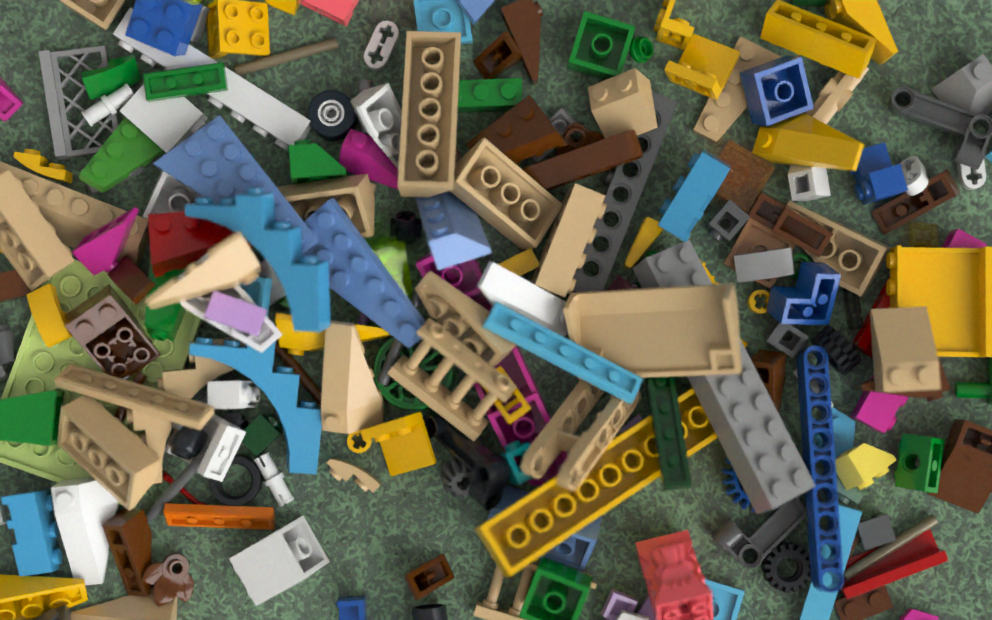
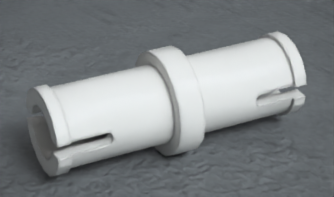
[81,83,134,126]
[254,452,294,507]

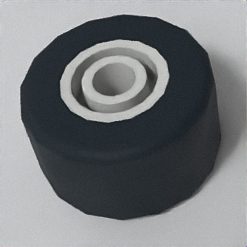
[308,90,357,141]

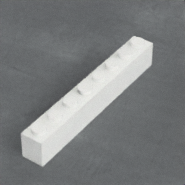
[113,7,312,152]

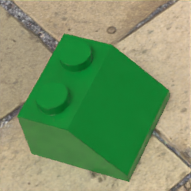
[289,140,346,184]

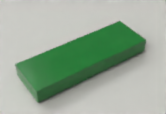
[143,62,228,102]

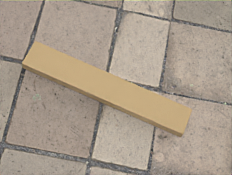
[55,363,214,430]

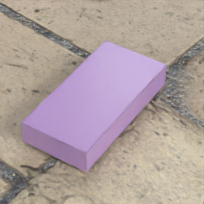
[204,291,267,337]

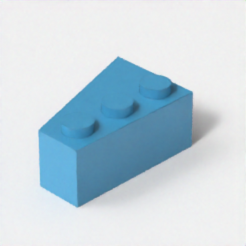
[658,149,731,242]
[1,489,63,577]

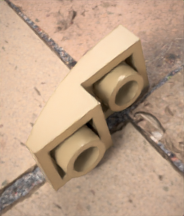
[327,458,382,492]

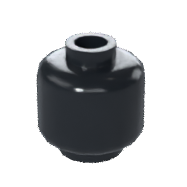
[167,425,208,461]

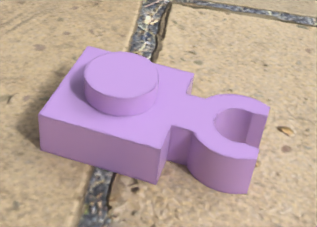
[601,589,638,620]

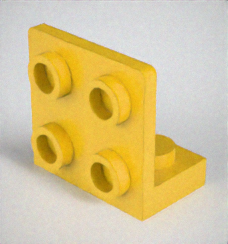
[206,0,270,59]
[653,0,694,50]
[664,34,740,100]
[360,411,436,476]

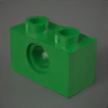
[894,433,945,493]

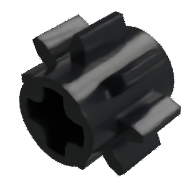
[390,211,422,244]

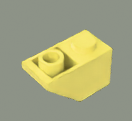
[835,443,896,490]

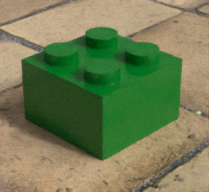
[567,11,636,80]
[519,557,593,620]

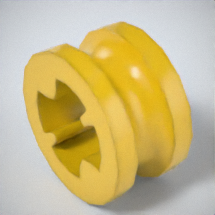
[747,290,770,314]
[347,429,372,453]

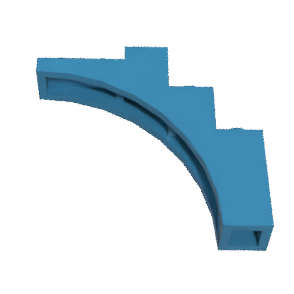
[185,187,331,332]
[188,337,322,474]

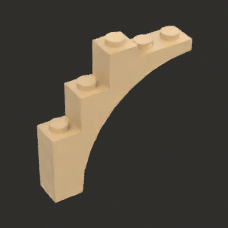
[127,337,245,484]

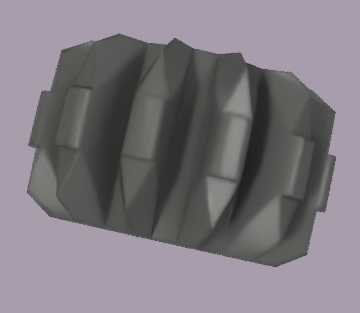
[440,455,472,499]

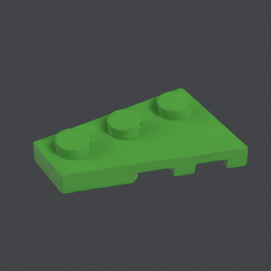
[79,117,166,193]

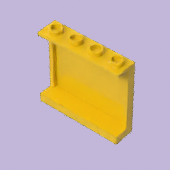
[886,246,992,357]

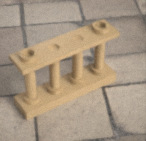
[387,318,517,441]
[473,556,597,620]

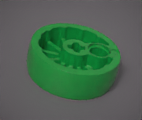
[373,336,454,411]

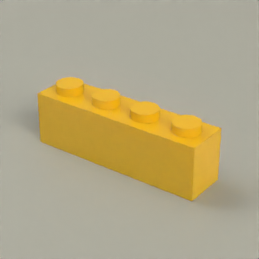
[760,0,877,79]

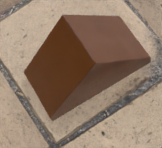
[473,31,522,79]
[404,553,455,601]

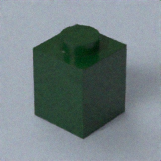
[242,413,283,456]

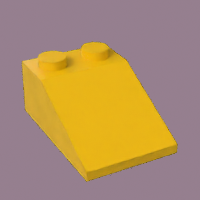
[824,0,898,65]

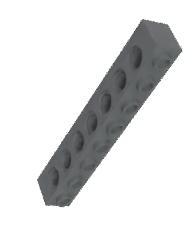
[572,92,678,293]

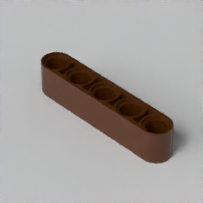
[522,130,643,191]

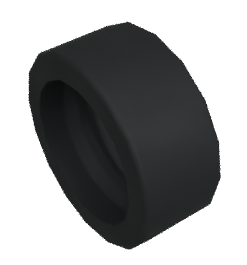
[209,454,263,506]

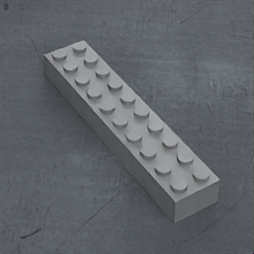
[633,240,815,514]

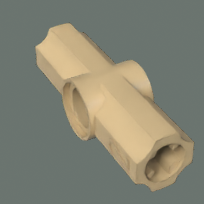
[806,67,869,124]

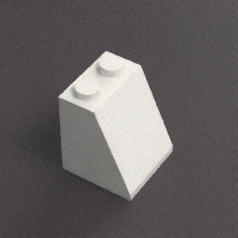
[229,516,330,606]

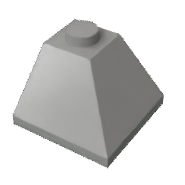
[930,54,992,115]

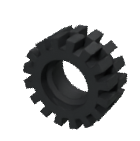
[811,325,862,375]
[761,542,811,593]

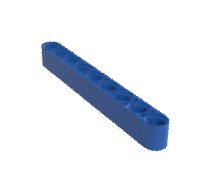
[796,345,844,593]

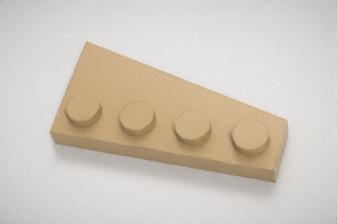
[692,36,781,143]

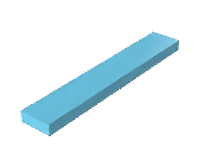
[483,302,643,404]
[799,504,862,620]

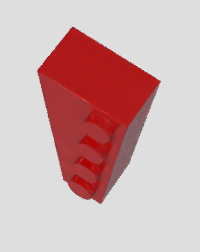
[148,211,253,278]

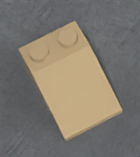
[870,306,941,392]

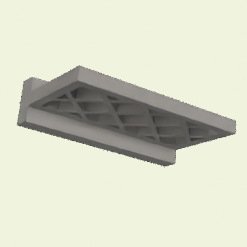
[38,46,118,161]

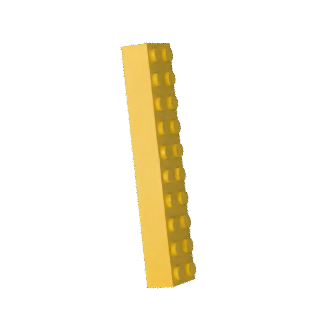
[475,387,718,576]

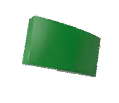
[81,55,142,100]

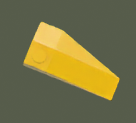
[752,112,864,171]
[275,313,392,356]
[0,575,88,620]

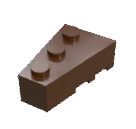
[466,95,567,165]

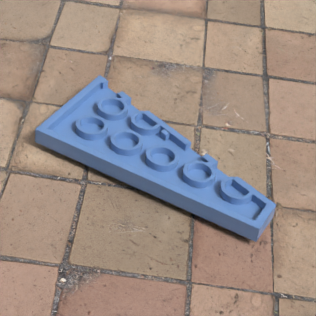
[153,115,319,254]
[302,198,425,348]

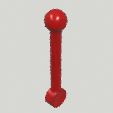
[162,472,206,505]

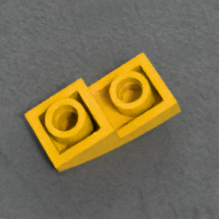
[14,149,73,184]
[26,283,72,347]

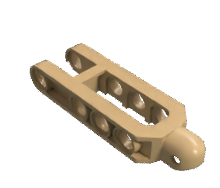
[521,380,642,491]

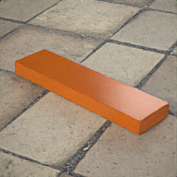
[163,503,276,530]

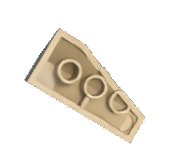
[787,200,891,297]
[145,232,261,310]
[415,271,516,384]
[321,320,384,434]
[70,588,178,620]

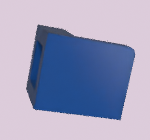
[336,595,367,620]

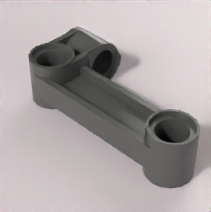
[888,86,992,170]
[711,491,821,569]

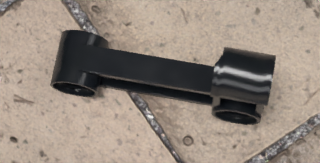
[423,412,510,511]

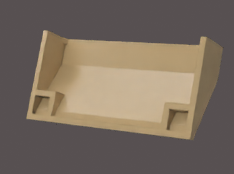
[563,283,742,380]

